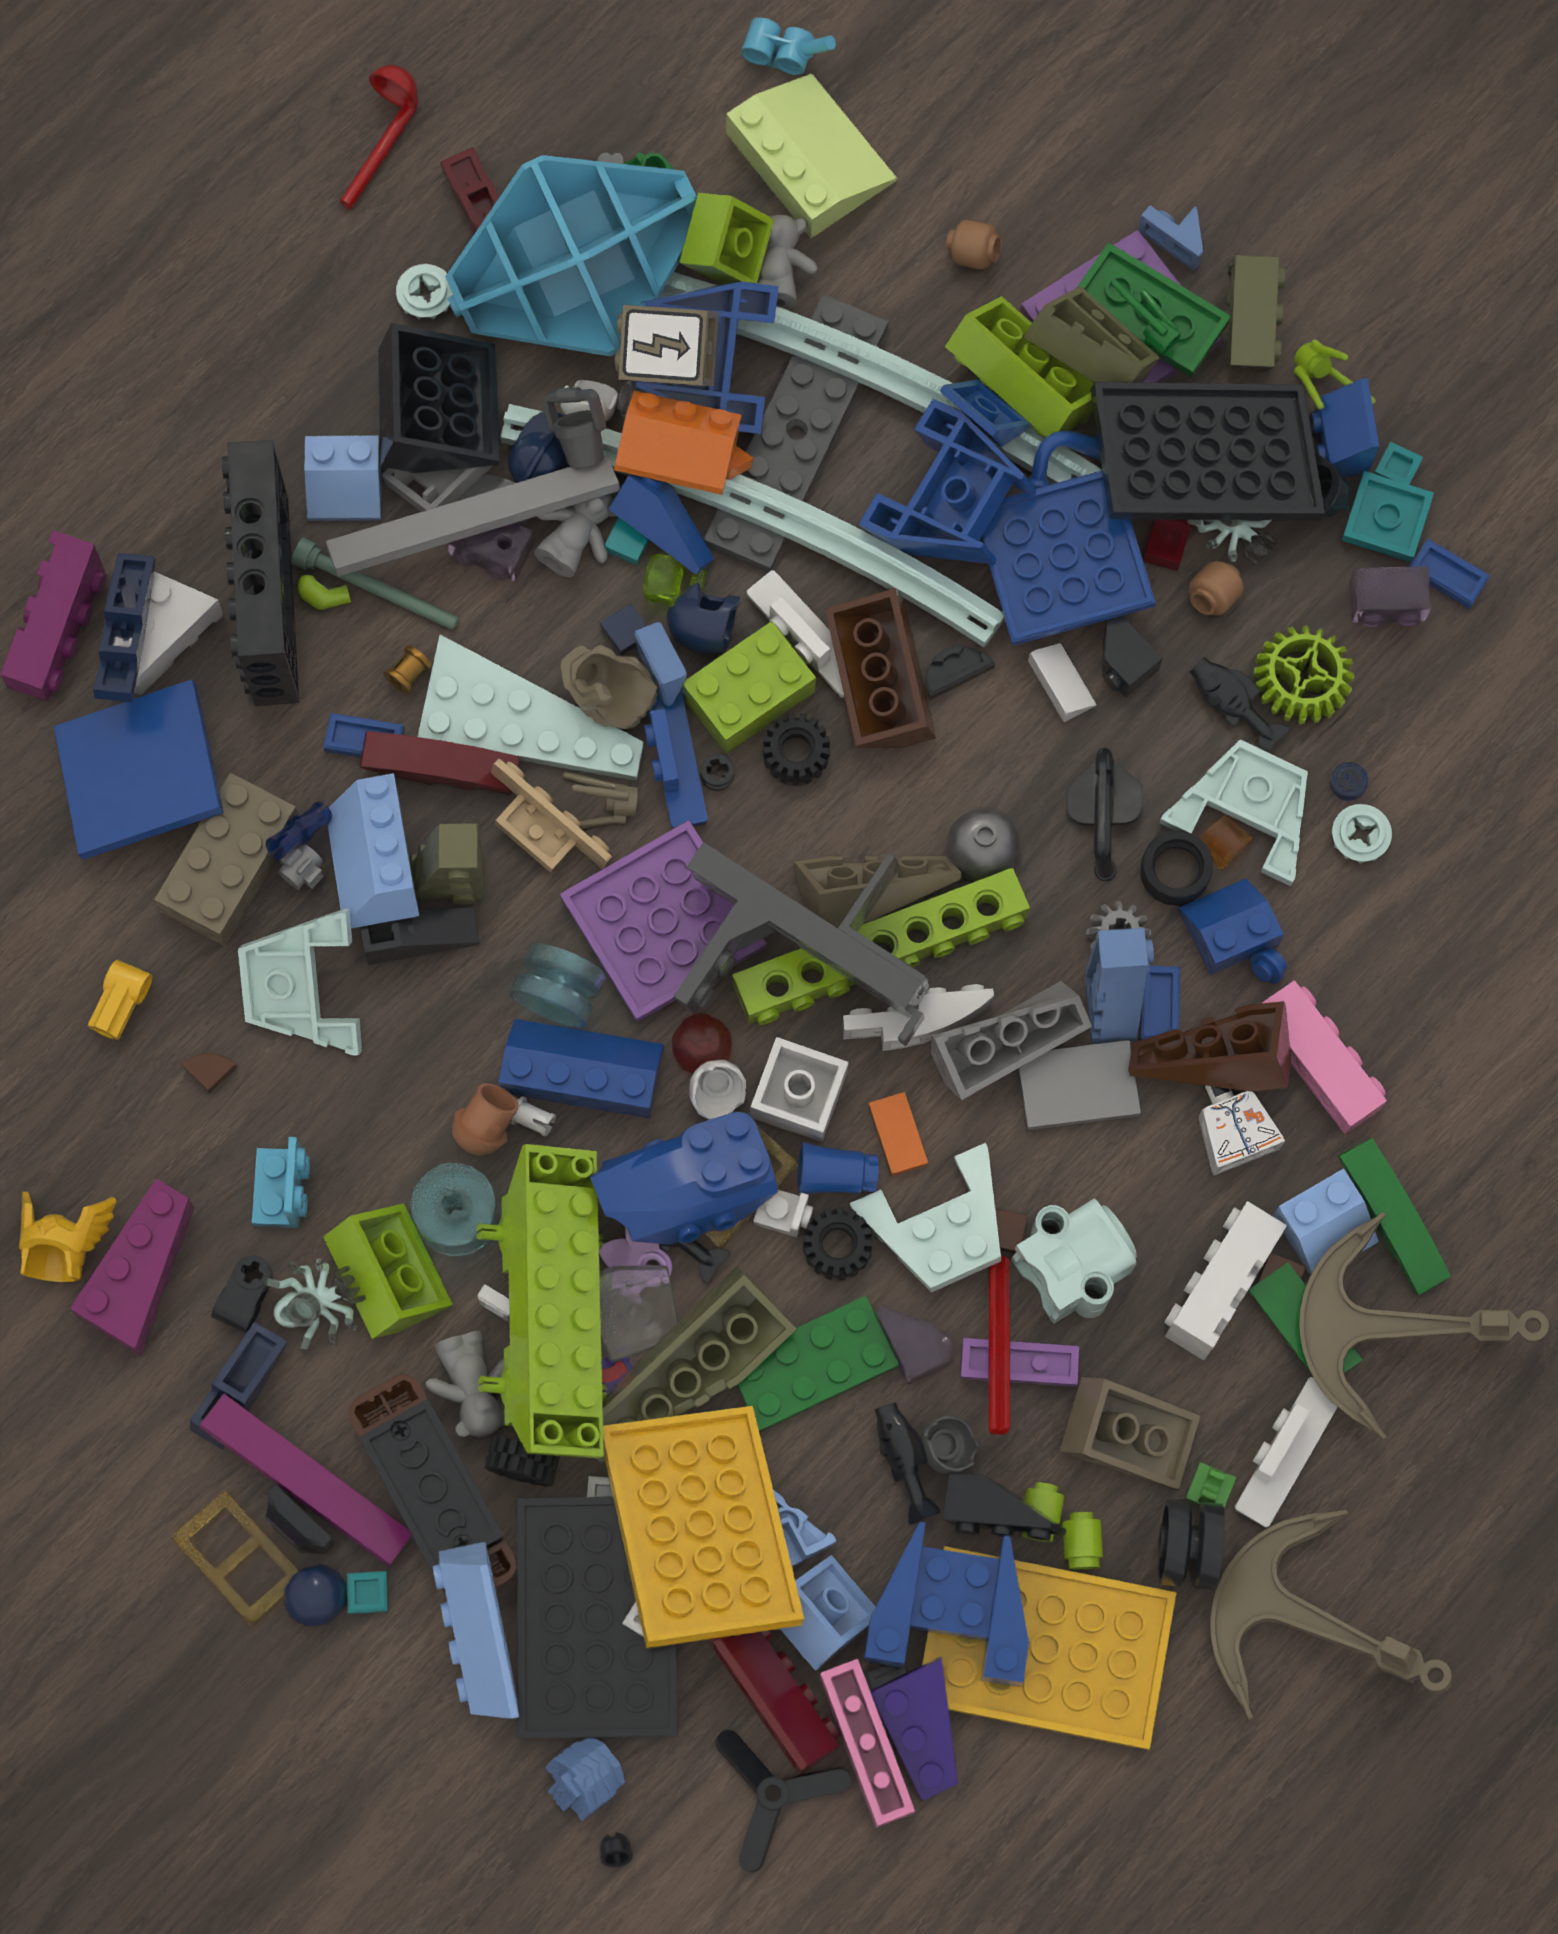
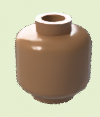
[946,220,1002,270]
[1189,561,1244,616]

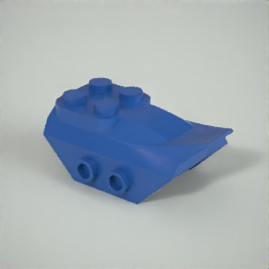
[590,1112,778,1245]

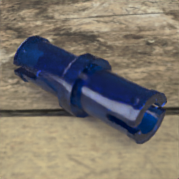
[266,802,332,859]

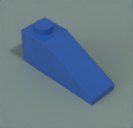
[609,474,714,574]

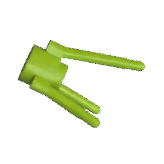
[1293,339,1375,410]

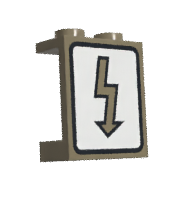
[615,305,719,386]

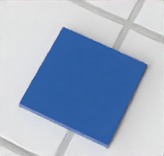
[981,471,1156,646]
[54,679,224,860]

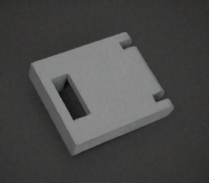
[381,466,492,512]

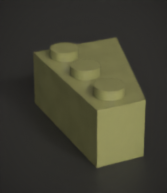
[1226,255,1285,370]
[1023,286,1160,382]
[409,823,484,905]

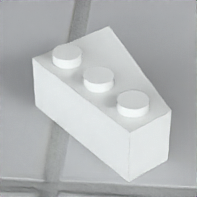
[134,572,223,695]

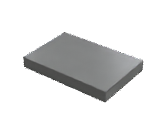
[1018,1040,1141,1130]

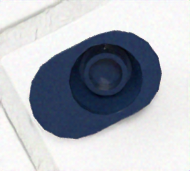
[508,411,569,483]

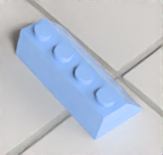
[325,773,419,928]
[433,1542,519,1719]

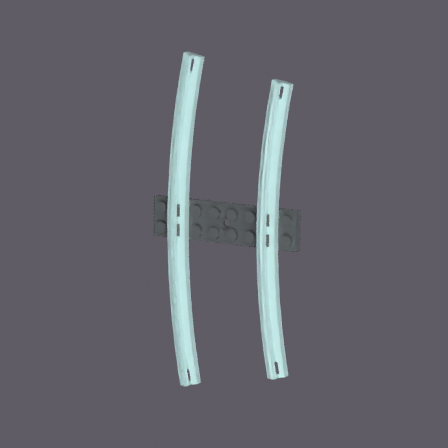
[501,272,1102,647]

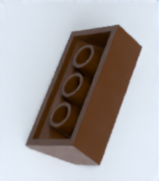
[825,588,936,748]

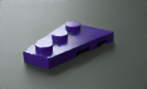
[870,1656,958,1801]

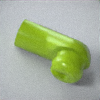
[297,575,351,610]

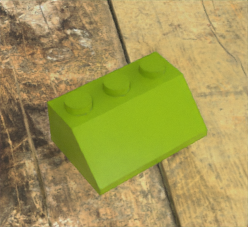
[323,1203,453,1339]

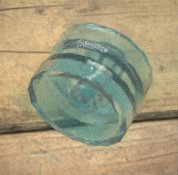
[509,943,606,1028]
[410,1162,498,1256]

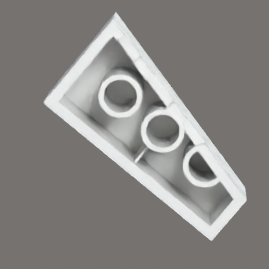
[1164,1201,1287,1361]

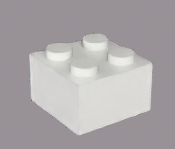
[750,1037,849,1143]

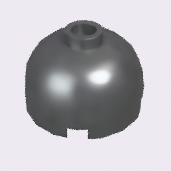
[946,808,1020,883]

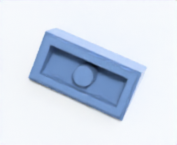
[634,622,687,706]

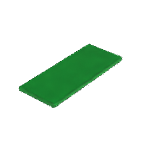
[1248,1262,1363,1375]

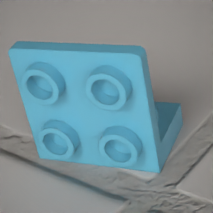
[252,1137,310,1228]

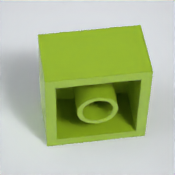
[679,193,774,285]

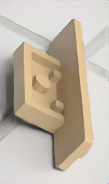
[491,758,612,873]

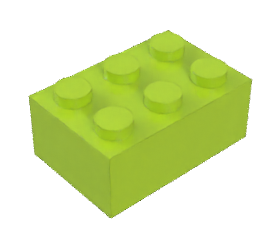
[682,621,816,754]

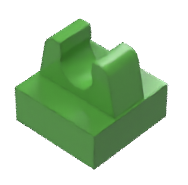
[1185,1462,1236,1508]

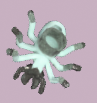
[1187,520,1278,565]
[264,1258,366,1352]

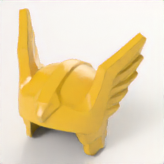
[19,1192,117,1282]

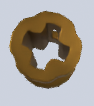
[383,645,432,695]

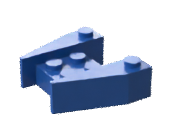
[631,282,779,434]
[859,399,1037,564]
[863,1522,1029,1687]

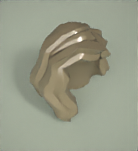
[560,645,658,729]

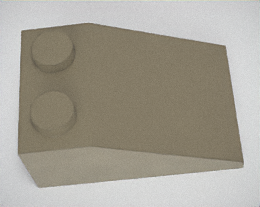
[1060,1377,1200,1490]

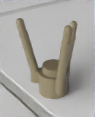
[563,772,638,829]

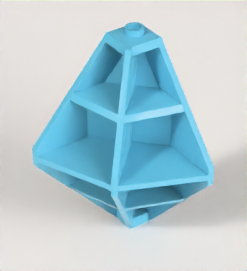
[445,155,697,356]

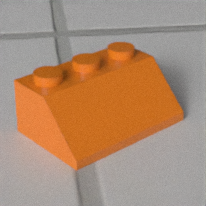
[614,390,741,495]

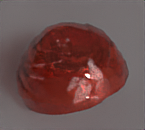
[672,1013,732,1074]

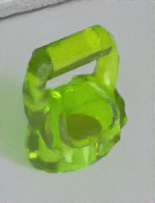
[643,554,707,607]

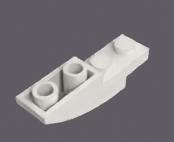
[842,984,994,1051]

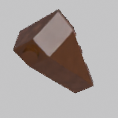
[1128,1001,1291,1091]

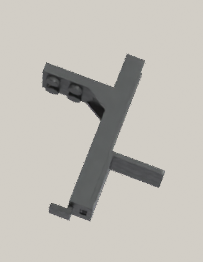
[674,842,930,1046]

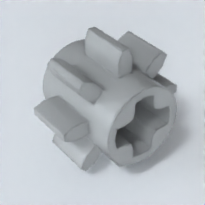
[277,843,324,890]

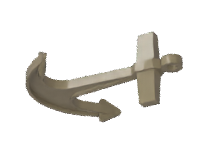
[1299,1212,1549,1440]
[1210,1510,1453,1719]

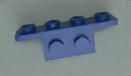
[644,689,708,829]

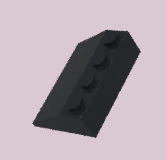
[378,323,500,473]

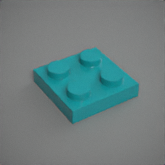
[1342,471,1434,563]

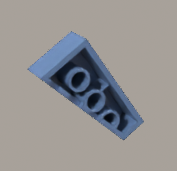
[1084,928,1154,1045]

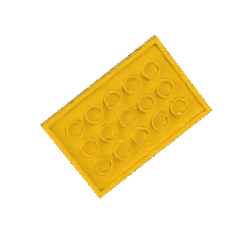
[603,1406,804,1648]
[922,1546,1176,1750]

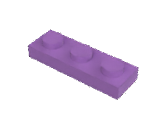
[960,1338,1079,1387]

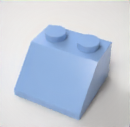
[304,436,382,521]
[1272,1169,1379,1276]
[780,1555,876,1671]

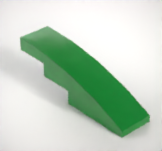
[1337,1137,1451,1295]

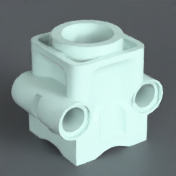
[1011,1199,1137,1324]

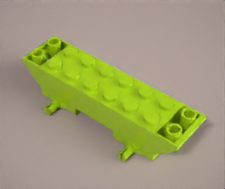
[476,1144,607,1458]

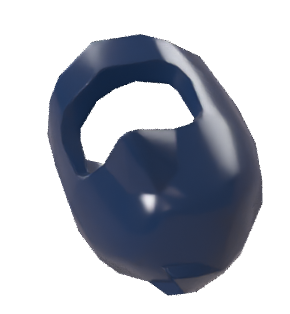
[667,582,741,655]

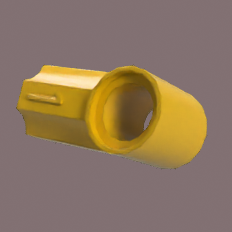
[88,959,153,1041]

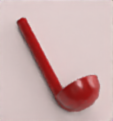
[339,64,418,209]

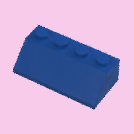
[498,1019,664,1119]

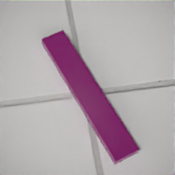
[199,1394,412,1567]

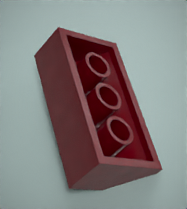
[709,1630,841,1775]

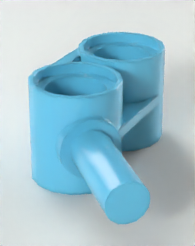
[740,17,836,75]

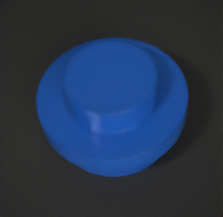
[1251,948,1287,984]

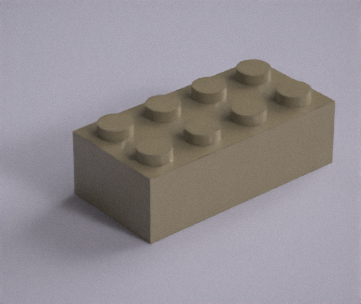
[154,772,300,946]

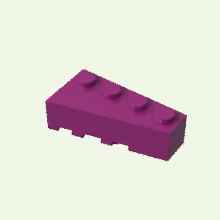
[1,530,107,701]
[70,1178,194,1357]

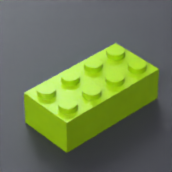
[945,296,1094,438]

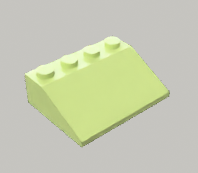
[726,74,897,238]

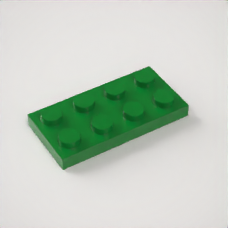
[1077,242,1231,378]
[737,1296,900,1433]

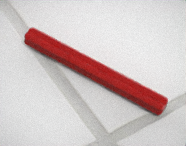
[988,1256,1010,1435]

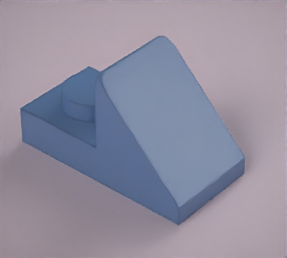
[1138,205,1203,272]

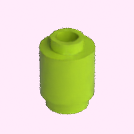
[1022,1482,1065,1542]
[1062,1512,1104,1570]

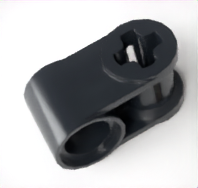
[211,1255,273,1333]

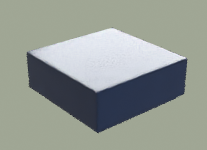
[600,603,647,656]

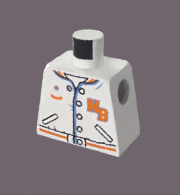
[1199,1086,1285,1176]

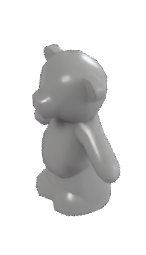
[757,215,818,310]
[534,494,617,578]
[425,1330,505,1438]

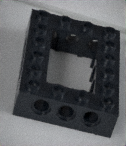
[221,439,299,706]

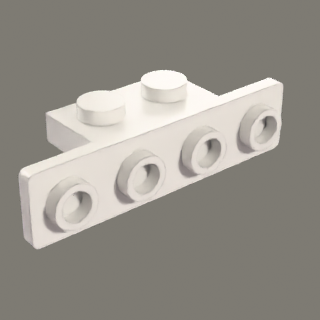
[747,571,845,698]
[1234,1377,1337,1528]

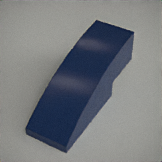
[190,1322,287,1450]

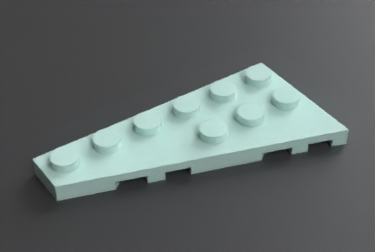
[417,635,644,781]

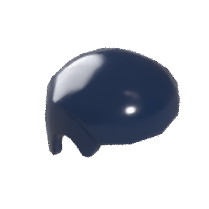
[284,1564,347,1627]

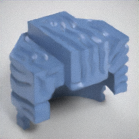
[545,1737,625,1821]

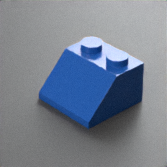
[1310,378,1379,477]
[1178,879,1284,975]

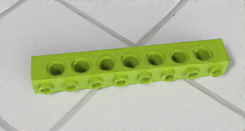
[732,867,1030,1025]

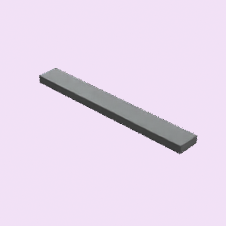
[326,455,620,577]

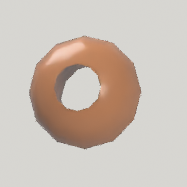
[452,1083,518,1157]

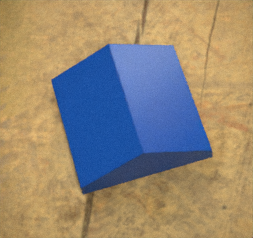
[940,379,1031,448]

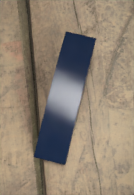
[93,553,155,702]

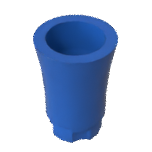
[797,1142,879,1195]

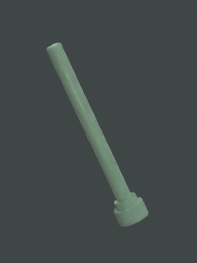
[291,537,459,630]

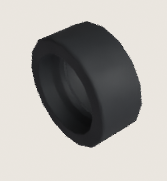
[1140,830,1213,906]

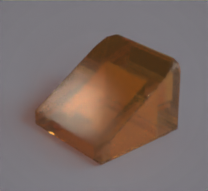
[1200,814,1253,870]

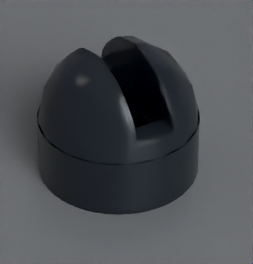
[600,1832,633,1867]

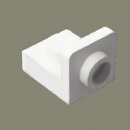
[753,1190,814,1237]

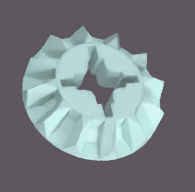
[396,264,453,320]
[1331,804,1392,864]

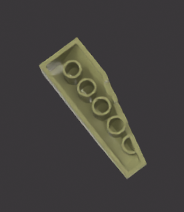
[596,1265,797,1463]

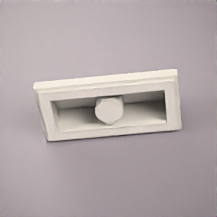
[1028,643,1097,722]

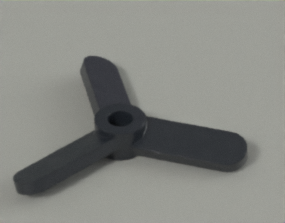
[715,1730,851,1872]

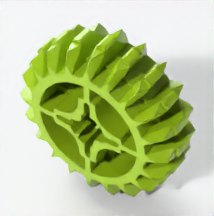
[1253,625,1354,725]

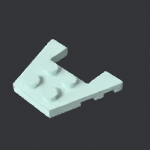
[1159,739,1308,887]
[238,909,362,1055]
[850,1143,1001,1293]

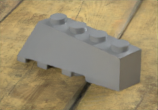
[931,981,1092,1100]

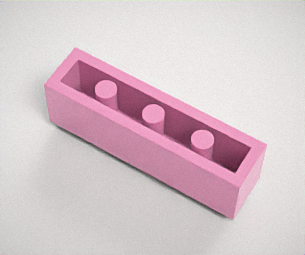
[1262,980,1387,1135]
[819,1659,915,1828]

